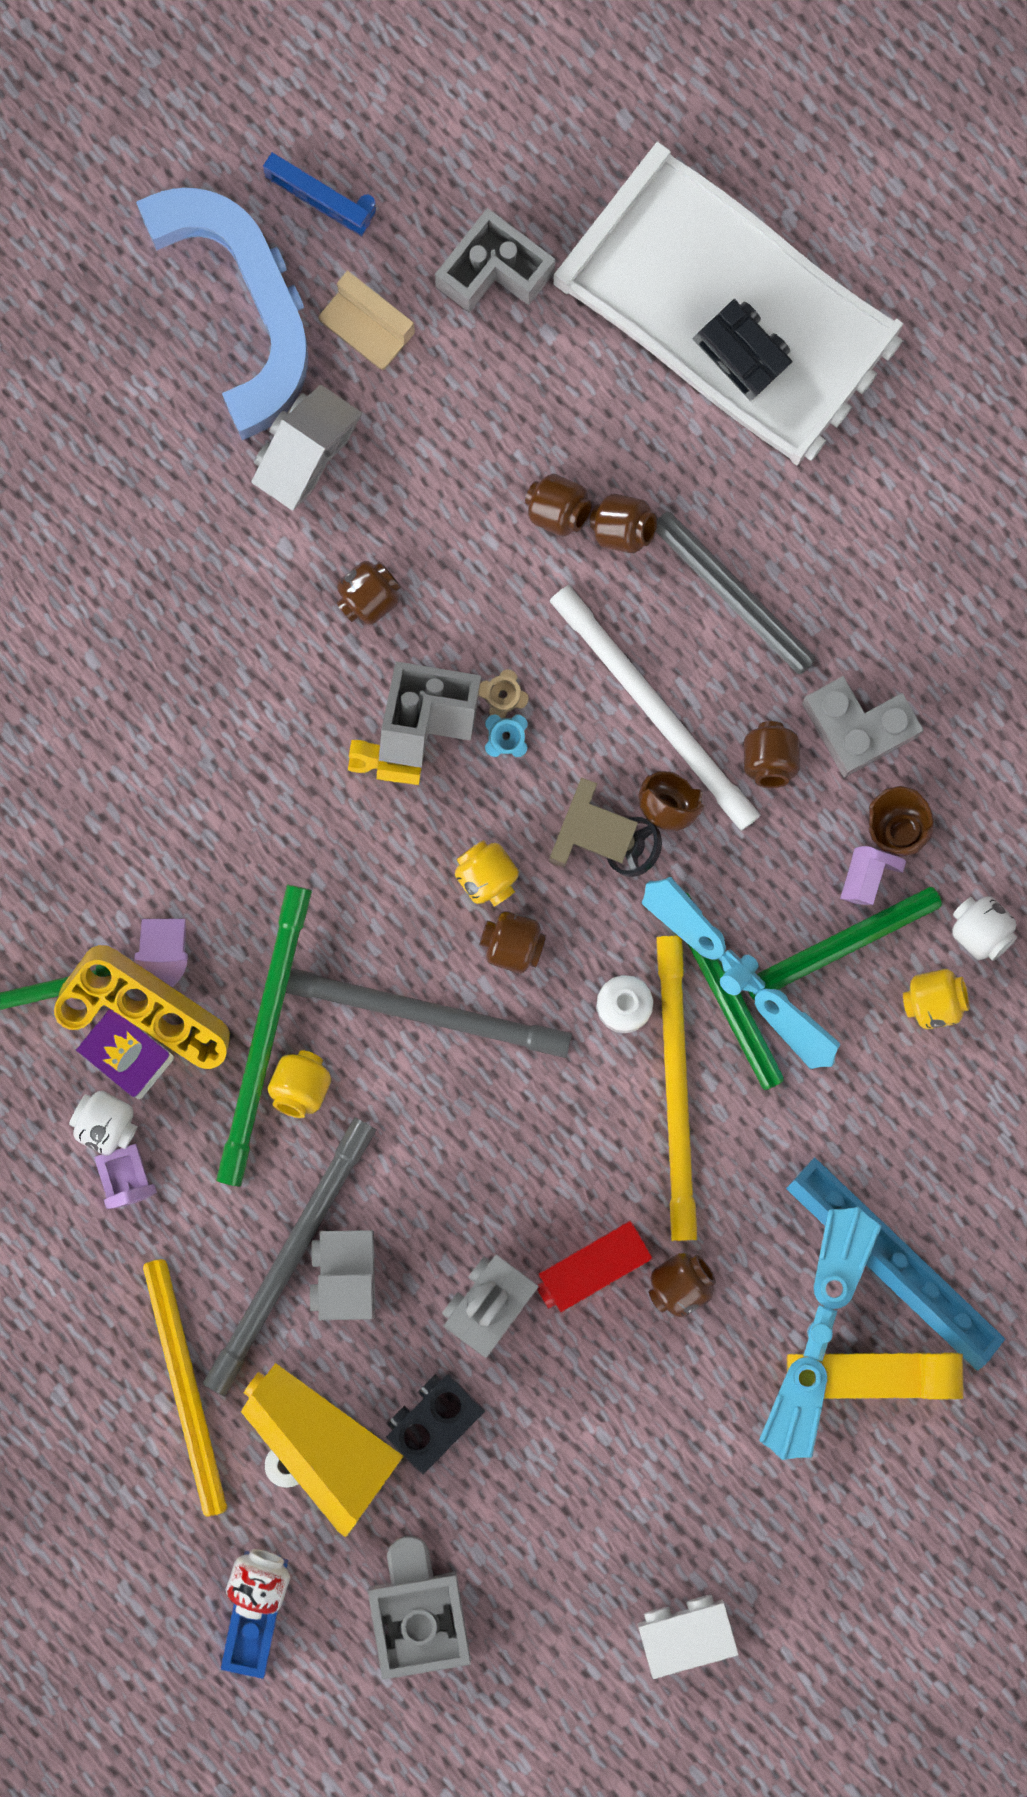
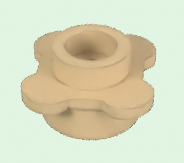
[479,669,528,718]

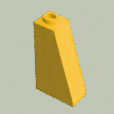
[241,1363,403,1537]

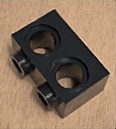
[385,1373,485,1475]

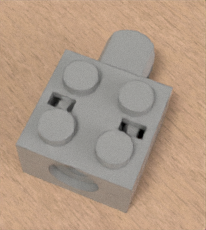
[442,1255,539,1358]
[368,1535,471,1680]

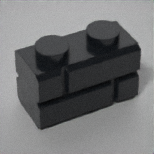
[692,298,793,401]

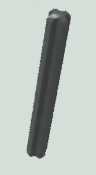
[656,511,815,674]

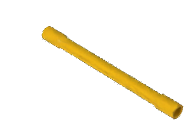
[656,936,697,1241]

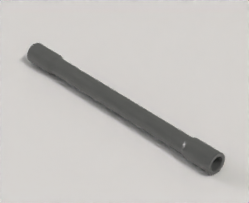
[286,968,572,1058]
[202,1117,377,1396]

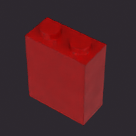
[537,1220,653,1313]

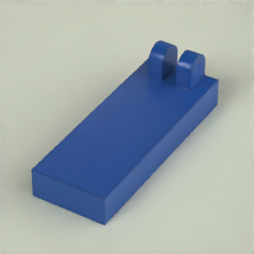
[263,152,376,237]
[220,1551,289,1679]

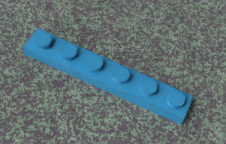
[786,1157,1005,1371]

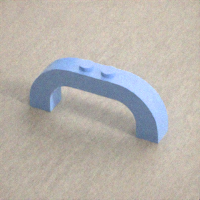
[136,188,308,440]

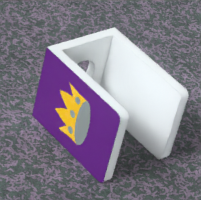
[76,1009,174,1099]

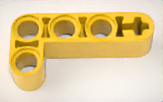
[54,945,230,1069]
[787,1353,964,1399]

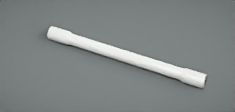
[550,585,761,832]

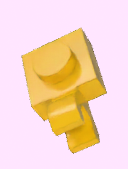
[348,740,422,785]

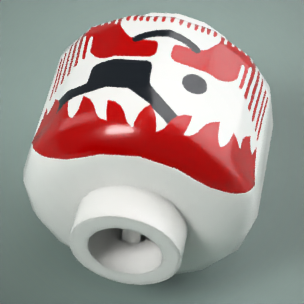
[226,1549,290,1620]

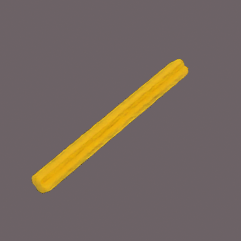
[143,1259,227,1517]

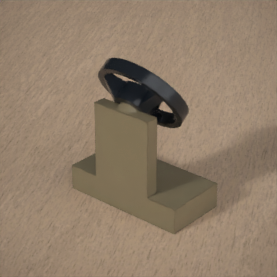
[549,777,662,877]

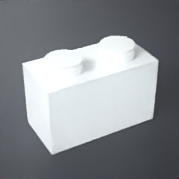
[637,1595,738,1679]

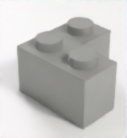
[435,208,555,313]
[251,384,362,511]
[379,661,481,768]
[802,676,924,778]
[310,1230,375,1320]

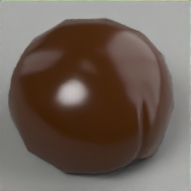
[639,771,705,831]
[868,786,934,857]

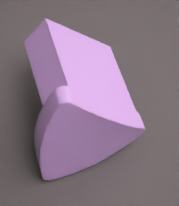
[840,846,906,905]
[134,919,188,987]
[94,1144,157,1209]

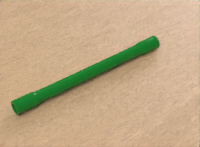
[216,884,312,1187]

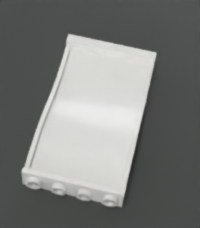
[553,142,903,466]

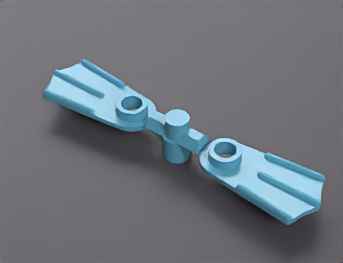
[642,877,840,1069]
[759,1207,881,1460]

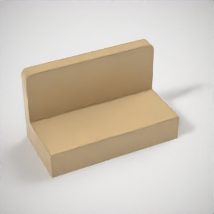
[319,270,415,370]

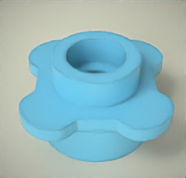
[485,714,528,757]

